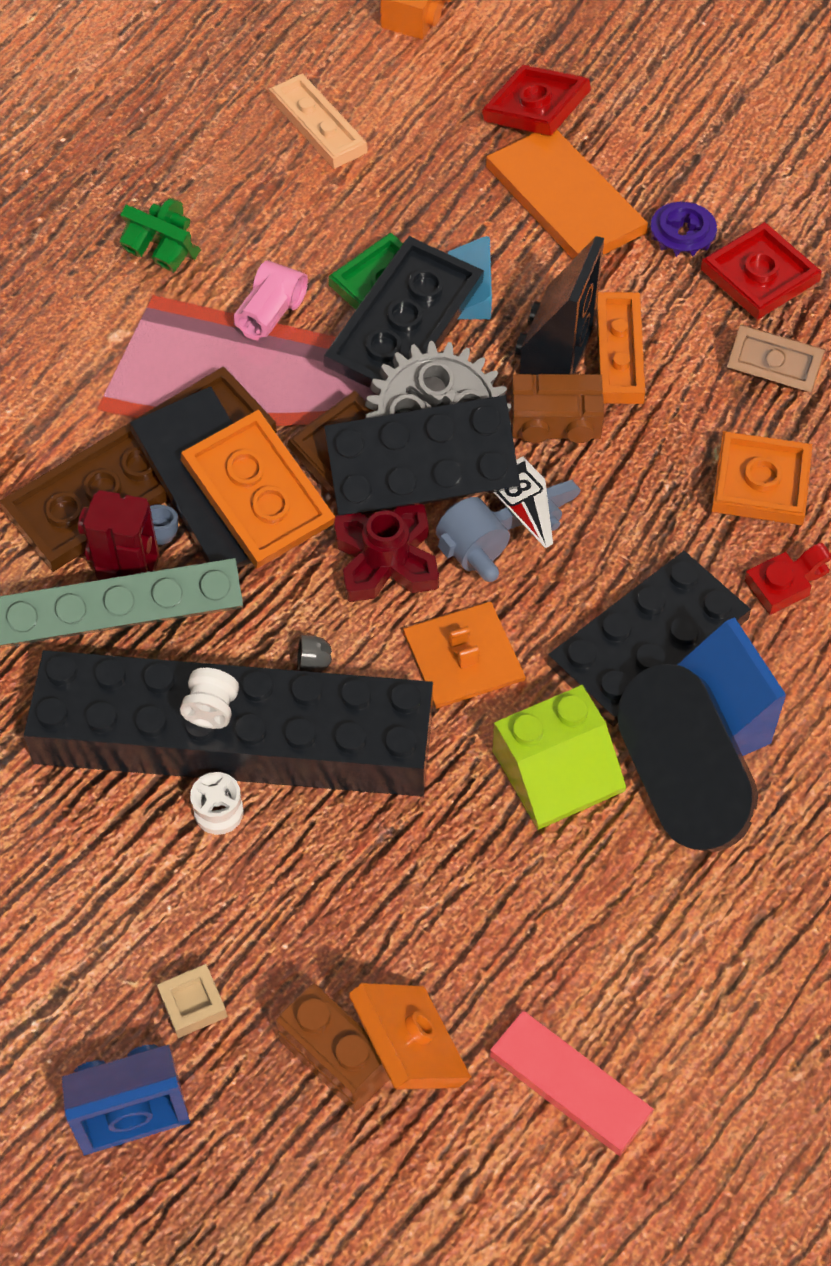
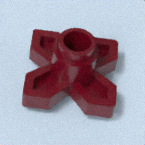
[334,504,439,602]

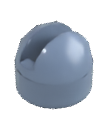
[150,505,178,545]

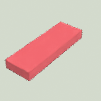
[490,1010,654,1156]

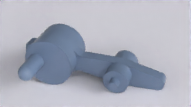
[436,480,581,582]

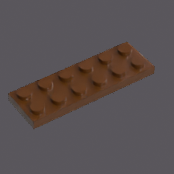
[0,366,277,572]

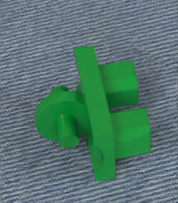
[119,198,201,273]

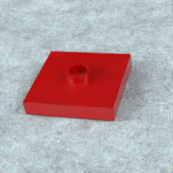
[482,65,591,136]
[700,222,822,320]

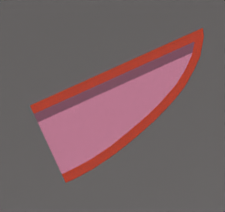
[97,295,399,426]

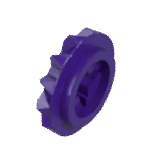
[651,202,717,257]

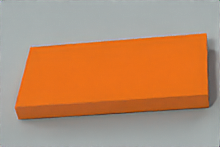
[486,130,648,259]

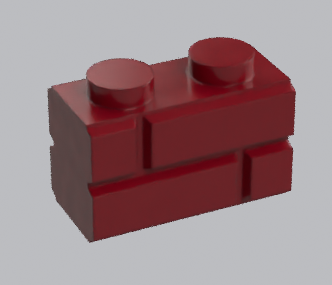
[78,490,160,580]

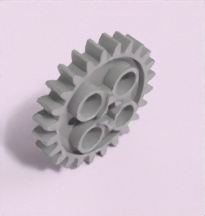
[365,341,511,424]

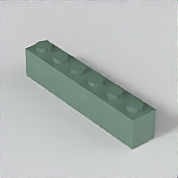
[0,558,243,648]

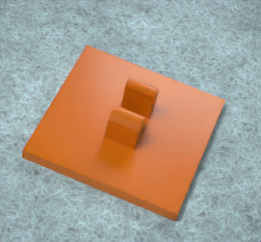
[403,601,526,709]

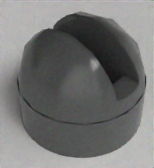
[297,635,332,673]

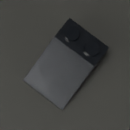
[515,236,604,375]

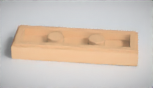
[269,73,367,169]

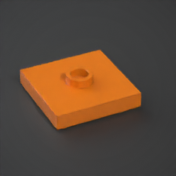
[711,431,813,526]
[349,983,472,1090]

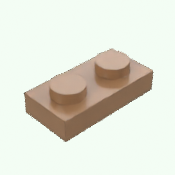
[727,325,826,392]

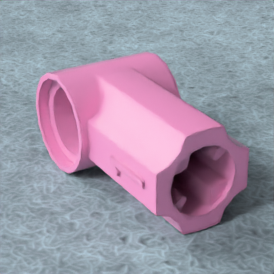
[234,260,308,341]

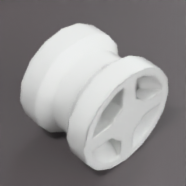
[180,668,239,729]
[190,772,244,835]

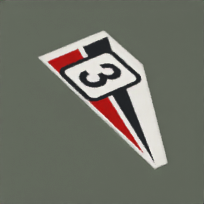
[494,456,553,548]

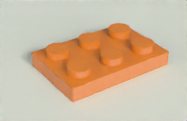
[181,410,336,569]

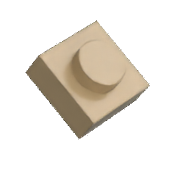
[157,964,228,1038]

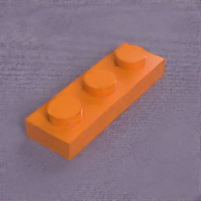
[596,292,645,404]

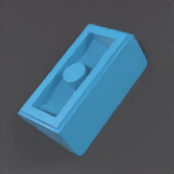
[448,236,492,319]

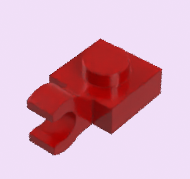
[745,543,831,615]

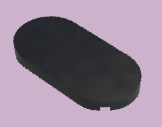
[618,664,758,852]

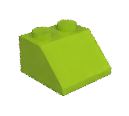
[492,685,626,830]

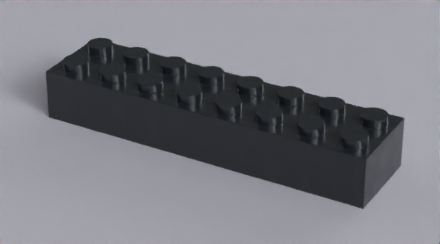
[23,650,433,797]

